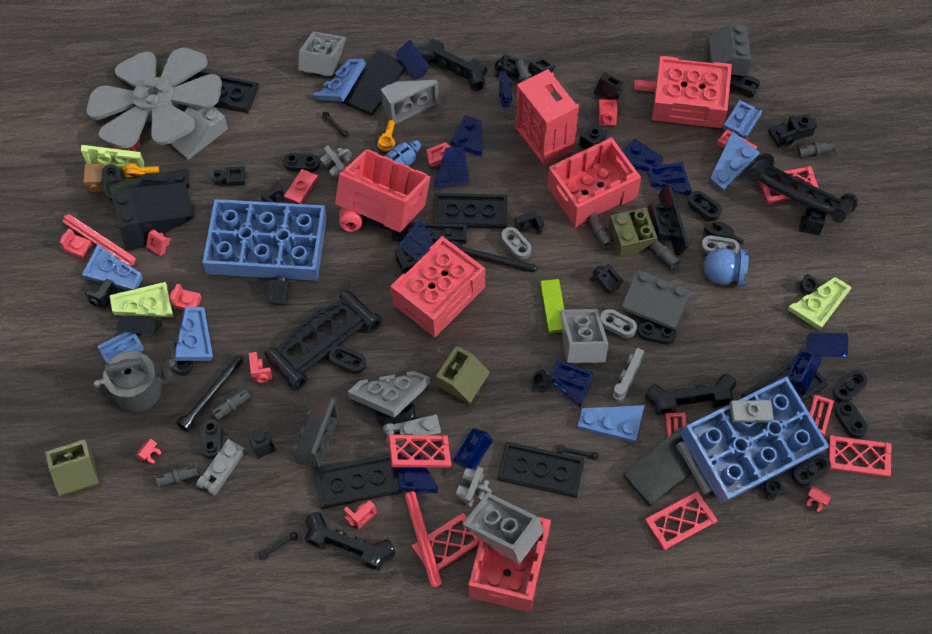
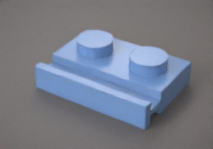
[723,100,762,140]
[97,331,145,364]

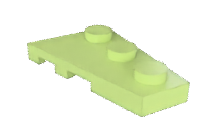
[81,145,144,170]
[787,277,852,330]
[110,282,174,317]

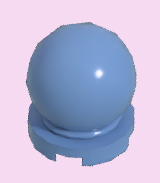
[703,248,749,287]

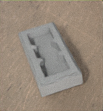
[730,400,774,423]

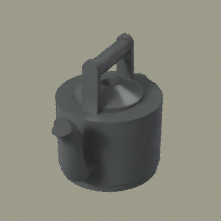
[93,351,175,412]

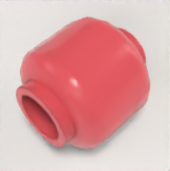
[339,208,363,232]

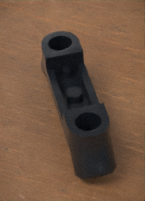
[415,39,488,90]
[645,374,736,415]
[304,512,395,571]

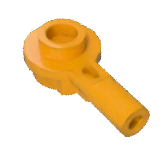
[377,120,395,152]
[122,164,159,177]

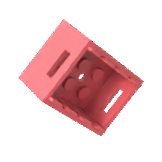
[651,56,732,128]
[516,69,579,165]
[547,137,641,228]
[335,149,431,232]
[390,236,485,338]
[469,517,551,613]

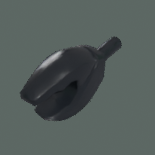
[704,222,744,244]

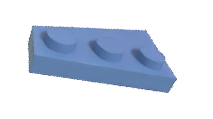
[313,59,366,102]
[710,132,760,192]
[82,244,143,291]
[173,307,213,361]
[577,405,645,443]

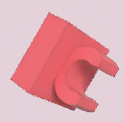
[146,230,171,256]
[134,439,161,464]
[807,486,831,512]

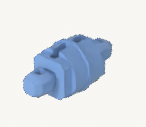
[385,140,421,166]

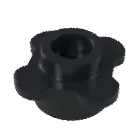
[796,274,819,296]
[532,369,553,392]
[760,477,785,501]

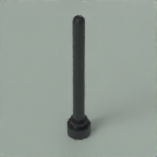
[451,240,537,272]
[176,356,243,432]

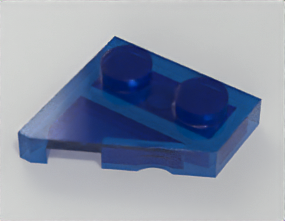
[499,71,513,107]
[450,115,483,157]
[622,138,663,173]
[434,145,469,187]
[647,162,692,195]
[398,218,433,261]
[550,359,594,407]
[397,452,438,493]

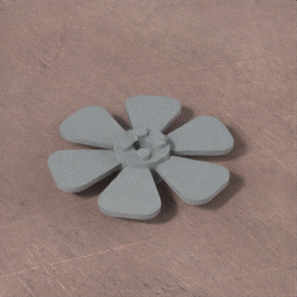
[87,48,222,149]

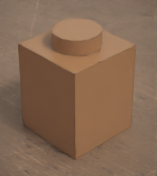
[83,163,105,193]

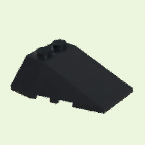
[108,178,194,251]

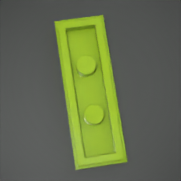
[540,279,565,334]

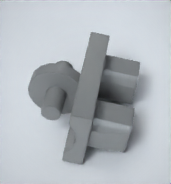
[320,145,352,180]
[456,467,492,508]

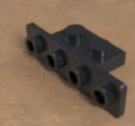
[647,185,689,255]

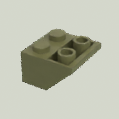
[609,207,657,258]
[436,346,490,404]
[45,440,100,497]

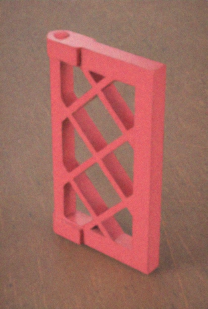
[758,166,819,204]
[388,434,452,468]
[828,435,892,477]
[645,491,717,550]
[412,513,480,571]

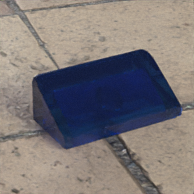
[396,40,430,80]
[806,333,848,357]
[786,349,821,391]
[452,428,493,470]

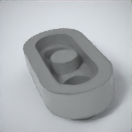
[501,227,531,260]
[701,235,740,255]
[600,309,637,338]

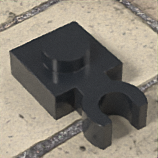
[214,166,246,186]

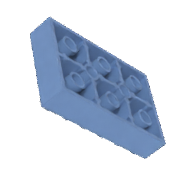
[202,199,327,281]
[680,377,829,504]

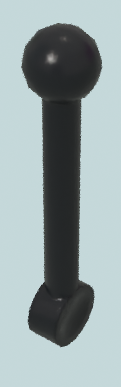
[322,112,348,137]
[557,445,599,460]
[259,532,298,560]

